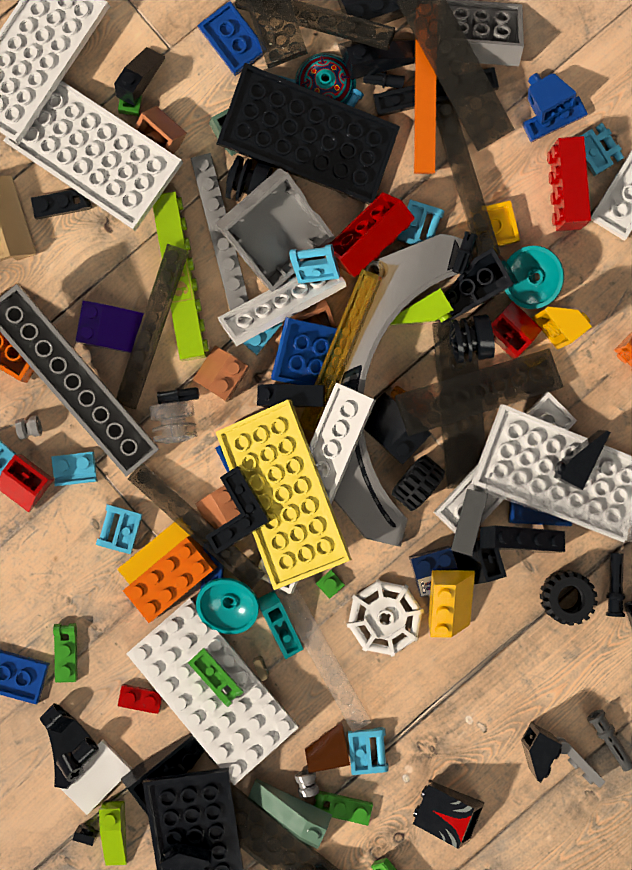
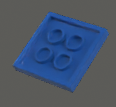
[271,317,345,391]

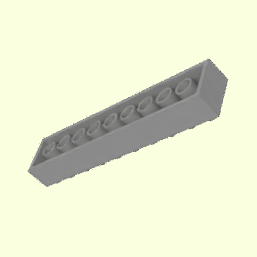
[0,284,159,477]

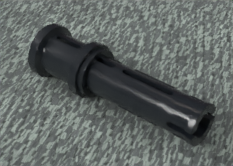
[606,553,626,617]

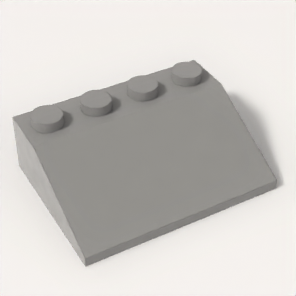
[437,0,524,66]

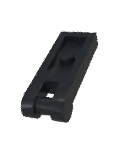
[31,190,92,220]

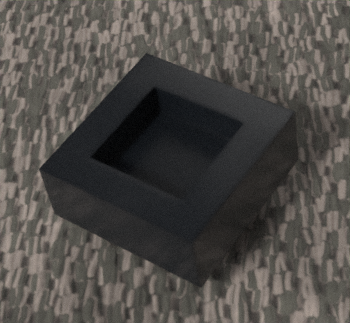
[72,824,99,846]

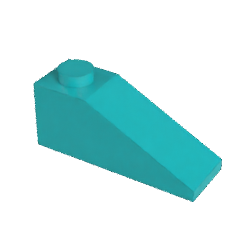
[258,590,304,659]

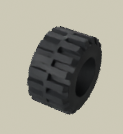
[392,455,445,511]
[540,570,598,626]

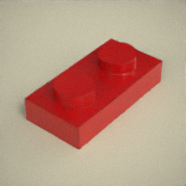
[118,684,162,714]

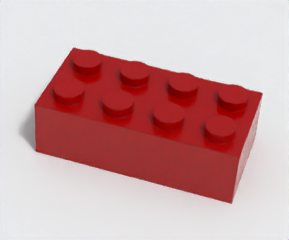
[547,136,591,232]
[330,192,415,277]

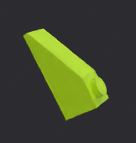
[390,288,454,326]
[99,801,127,866]

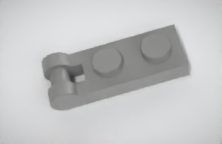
[556,736,605,788]

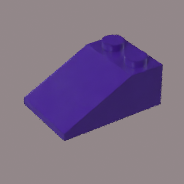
[75,300,149,355]

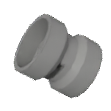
[15,415,42,439]
[295,770,319,798]

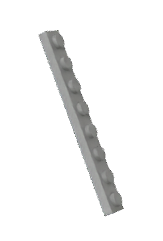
[191,153,249,311]

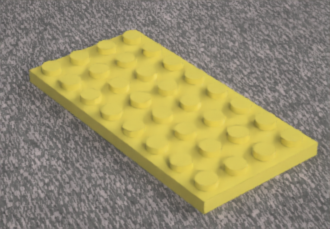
[216,400,352,590]

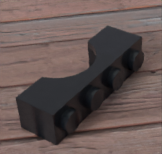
[480,525,565,553]

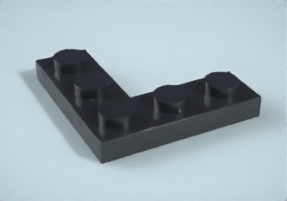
[206,466,271,554]

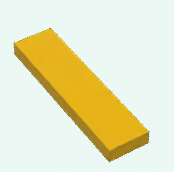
[117,516,195,585]

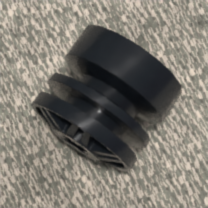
[226,155,273,202]
[449,314,495,364]

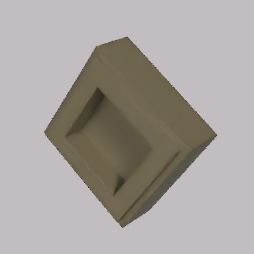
[253,655,269,682]

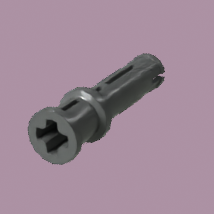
[587,709,632,772]

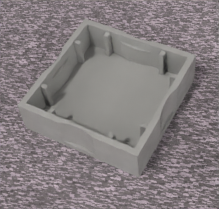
[215,168,335,292]

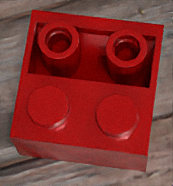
[491,301,543,359]
[0,454,54,512]

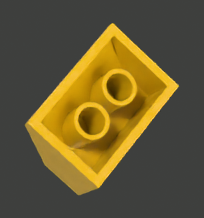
[532,307,592,350]
[428,570,475,638]

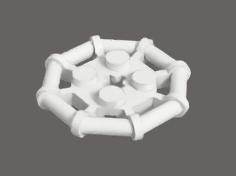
[346,579,424,657]

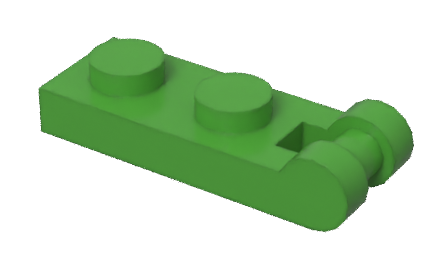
[53,623,78,683]
[188,648,244,707]
[313,790,373,826]

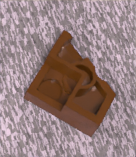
[305,722,350,773]

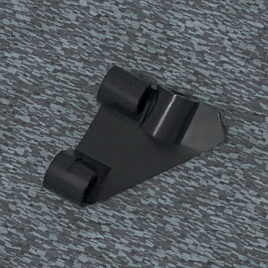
[40,703,99,789]

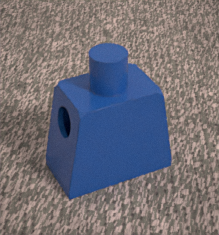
[528,73,577,125]

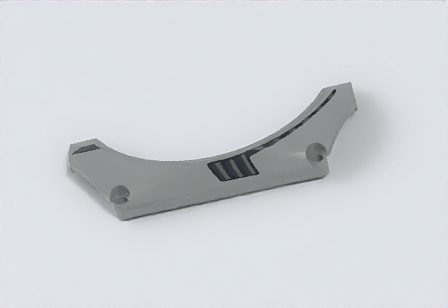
[326,234,476,547]

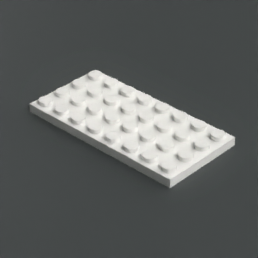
[0,0,110,144]
[3,80,183,231]
[471,404,632,542]
[126,598,299,785]

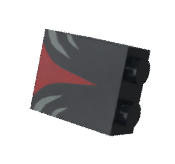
[413,782,484,849]

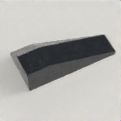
[338,39,415,80]
[439,247,519,326]
[121,733,205,815]

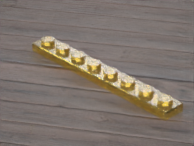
[299,269,383,433]

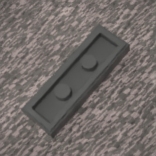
[451,489,488,556]

